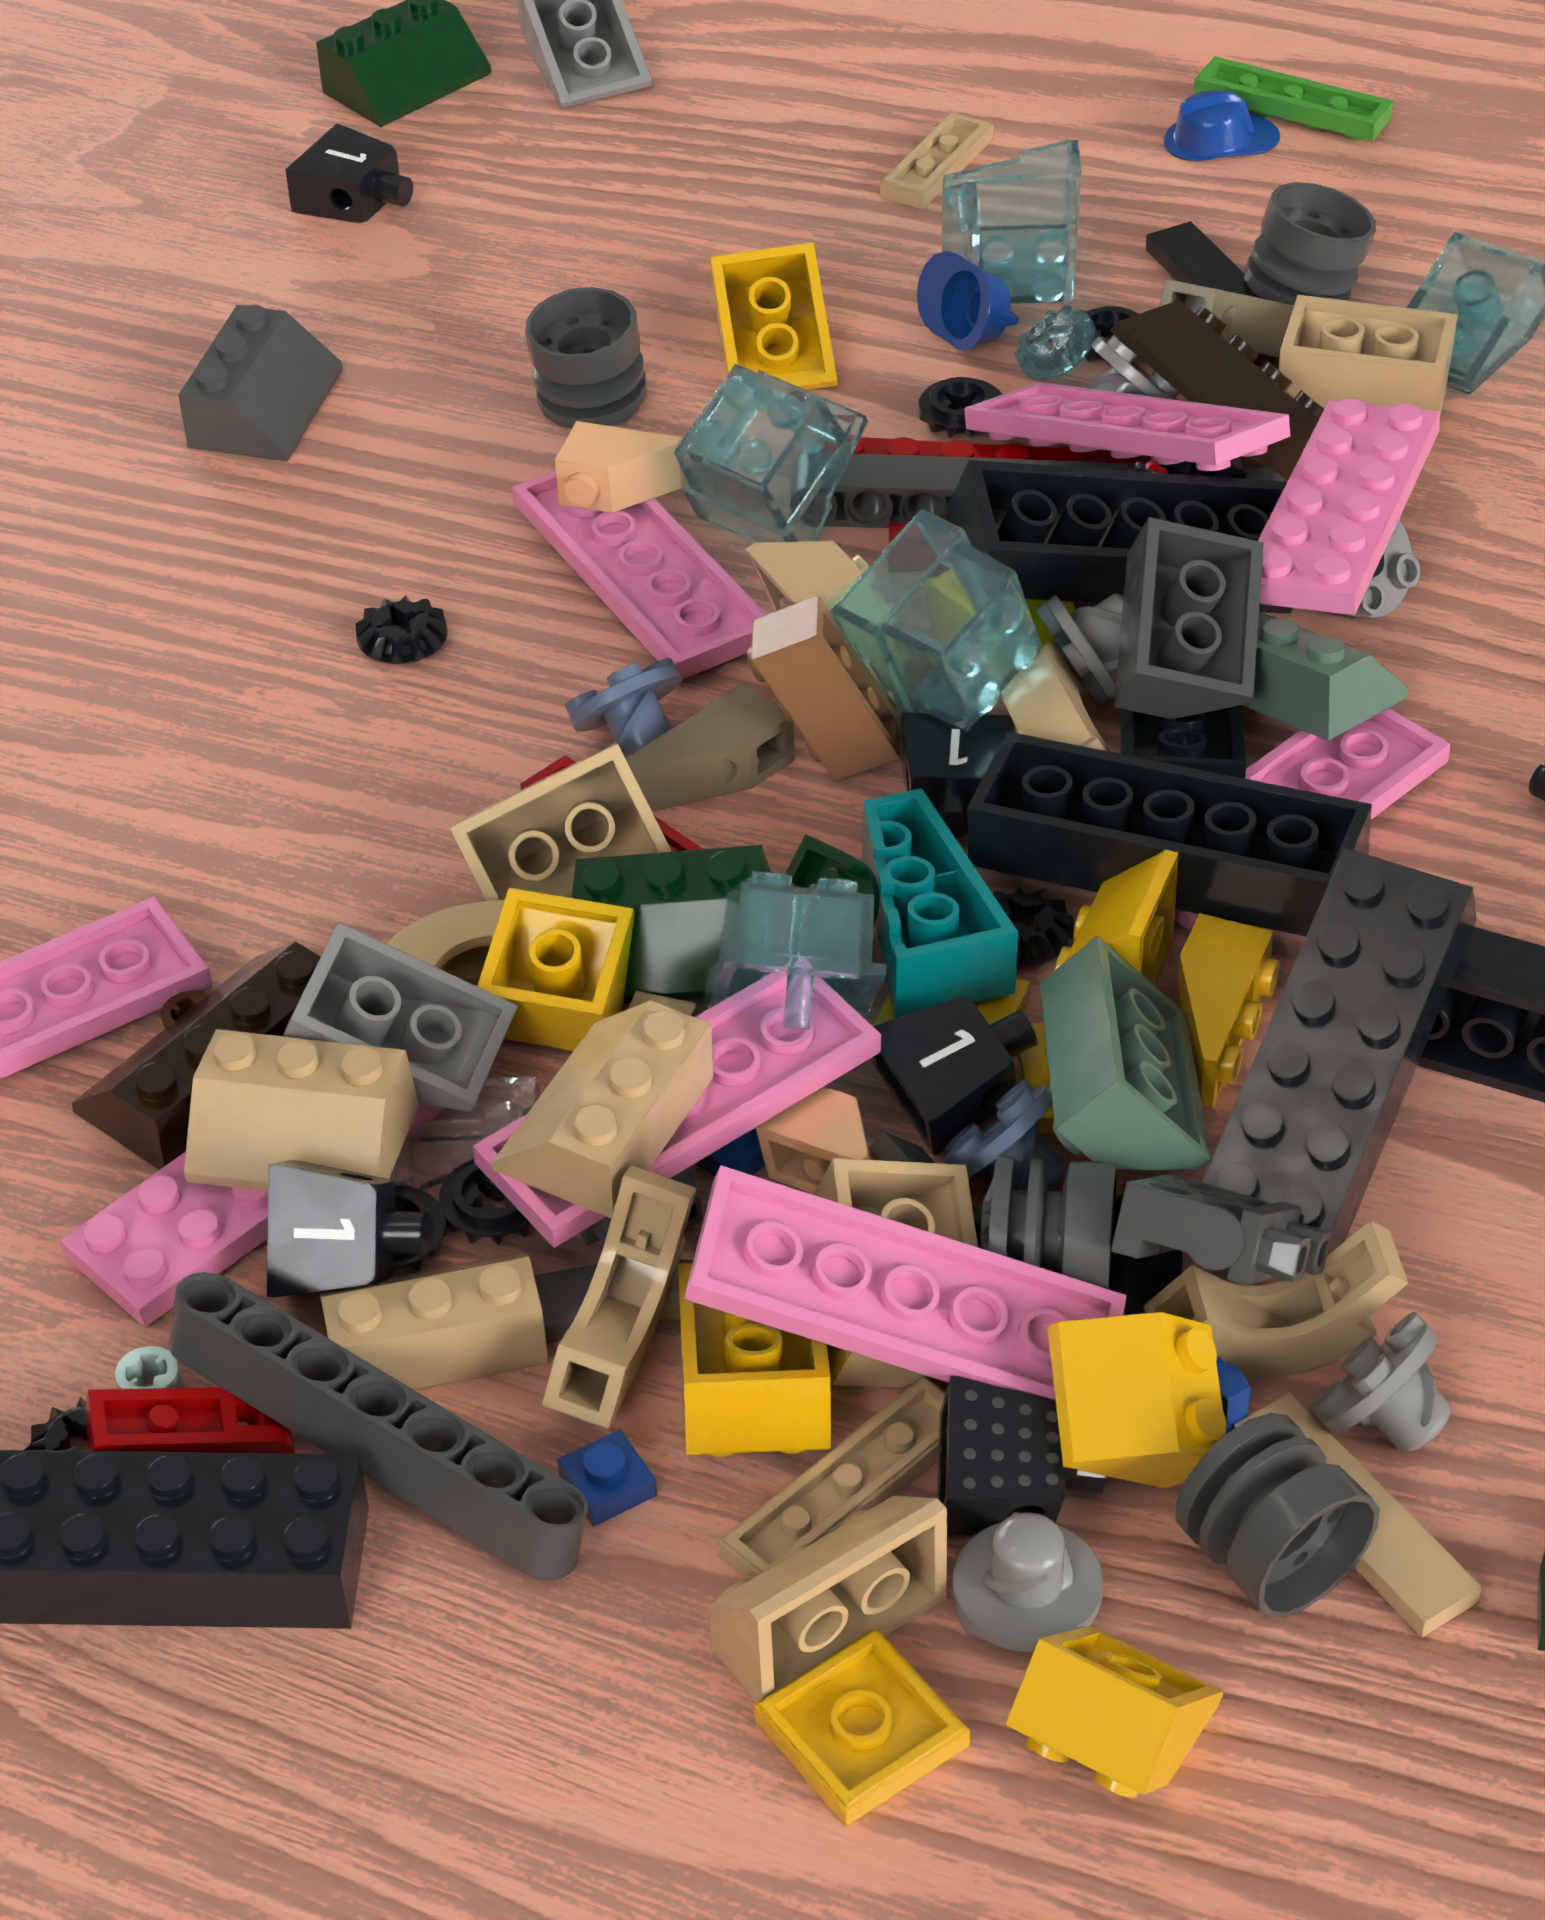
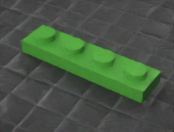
[1194,56,1394,141]

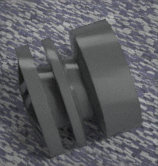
[1244,182,1376,305]
[525,287,647,428]
[980,1156,1117,1290]
[1176,1413,1380,1618]

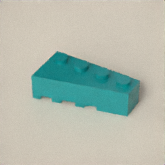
[862,788,1019,1019]

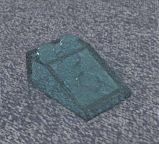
[1407,231,1545,395]

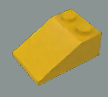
[710,242,838,401]
[678,1263,831,1457]

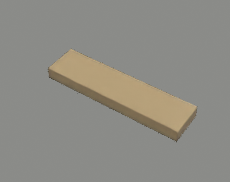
[717,1376,946,1581]
[1233,1392,1482,1638]

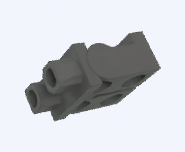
[1111,1174,1331,1286]

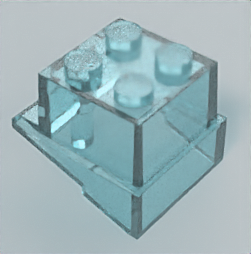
[941,140,1081,304]
[674,363,868,543]
[830,509,1042,731]
[703,872,887,1030]

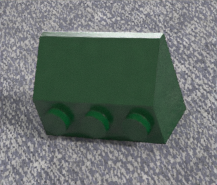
[316,0,491,127]
[572,845,778,1004]

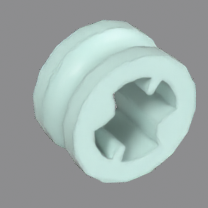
[115,1346,183,1389]

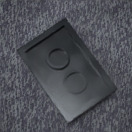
[1120,705,1246,779]

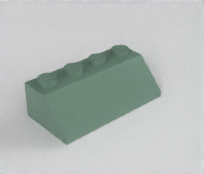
[1243,611,1408,741]
[1040,935,1211,1170]

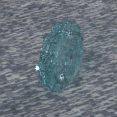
[1014,305,1096,379]

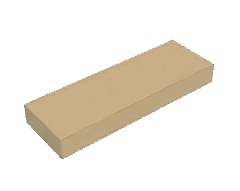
[880,112,994,210]

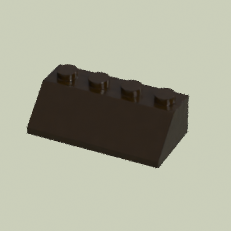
[1110,300,1324,481]
[71,941,321,1170]

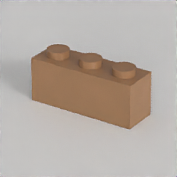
[747,595,901,782]

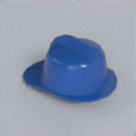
[1163,90,1280,161]
[917,251,1019,351]

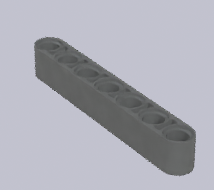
[169,1272,588,1580]

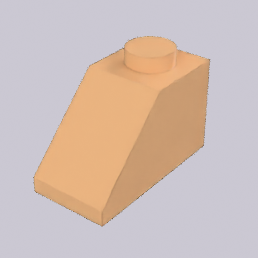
[555,421,685,513]
[755,1087,871,1194]

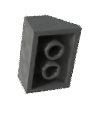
[178,305,342,461]
[1114,517,1264,719]

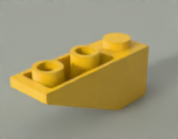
[1177,913,1280,1108]

